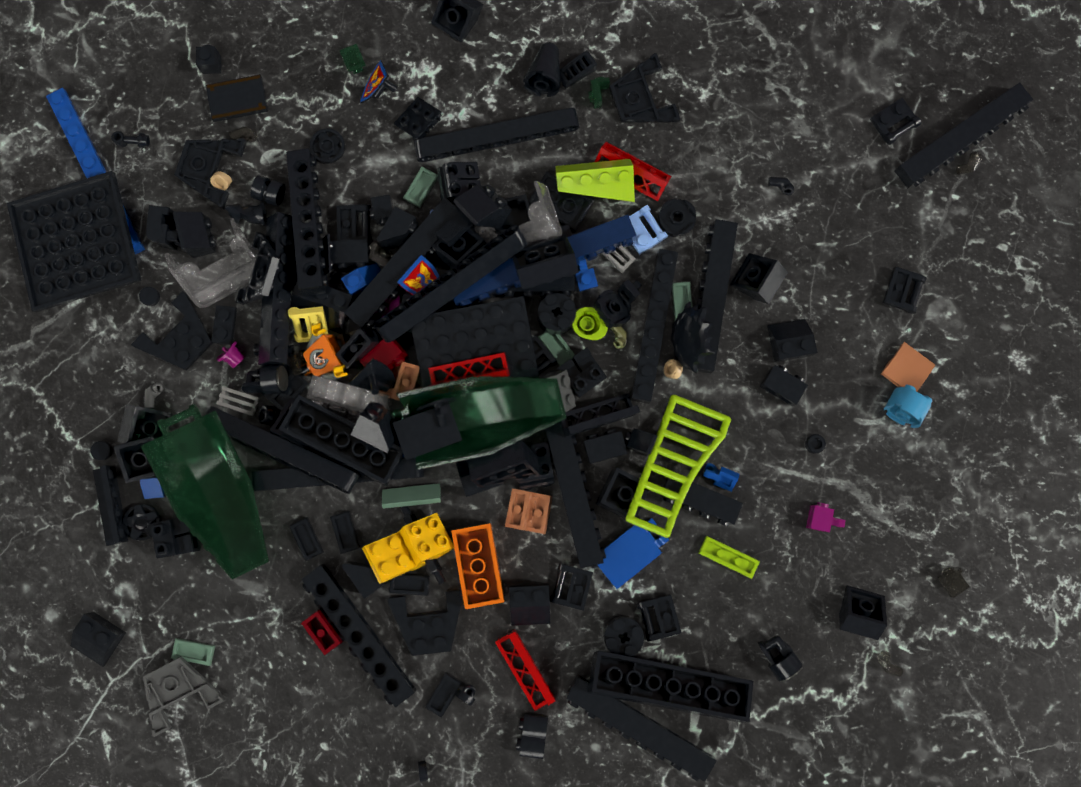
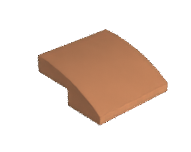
[881,342,935,392]
[377,362,420,404]
[505,489,553,534]

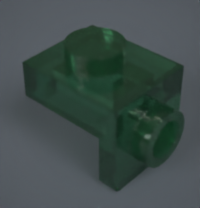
[339,43,366,74]
[588,77,610,109]

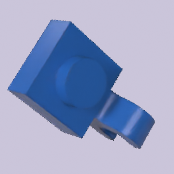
[575,259,598,292]
[703,463,740,492]

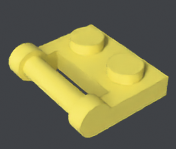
[288,306,329,343]

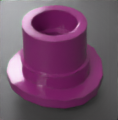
[216,341,245,368]

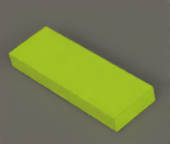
[698,536,760,579]

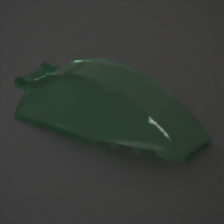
[391,376,567,470]
[141,404,269,579]

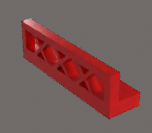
[595,142,672,201]
[428,352,510,393]
[495,630,555,711]

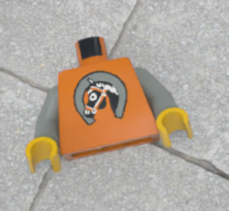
[300,322,348,381]

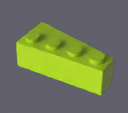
[555,159,635,202]

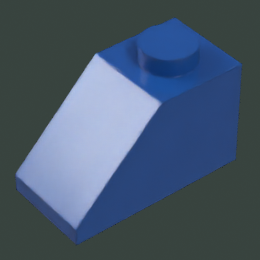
[341,263,381,298]

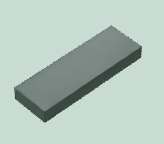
[382,483,441,509]

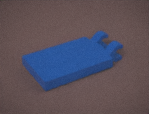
[598,518,669,589]

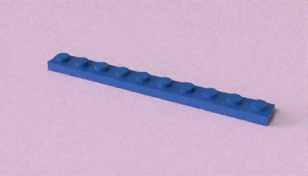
[46,88,145,255]

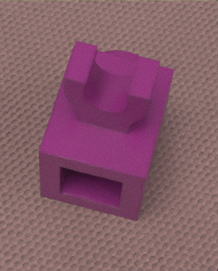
[806,502,846,532]

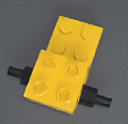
[362,506,454,585]

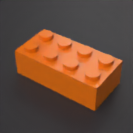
[451,523,505,609]

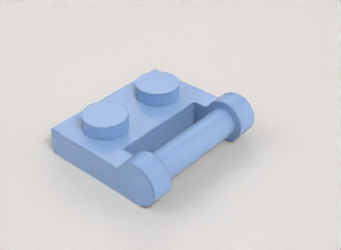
[629,205,668,255]

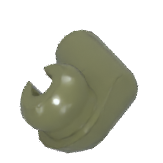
[610,326,627,349]

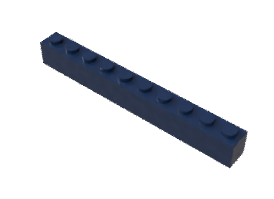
[453,215,637,308]

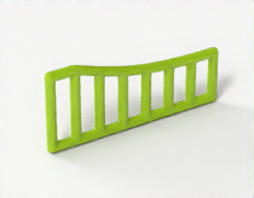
[625,394,731,538]

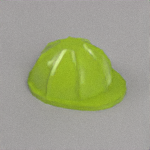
[572,307,608,340]

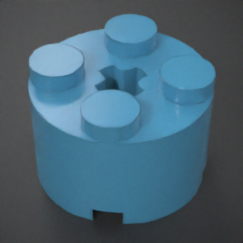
[884,385,932,428]

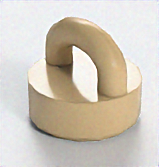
[210,171,232,190]
[664,359,683,379]

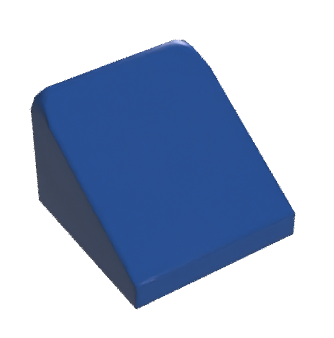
[140,478,164,499]

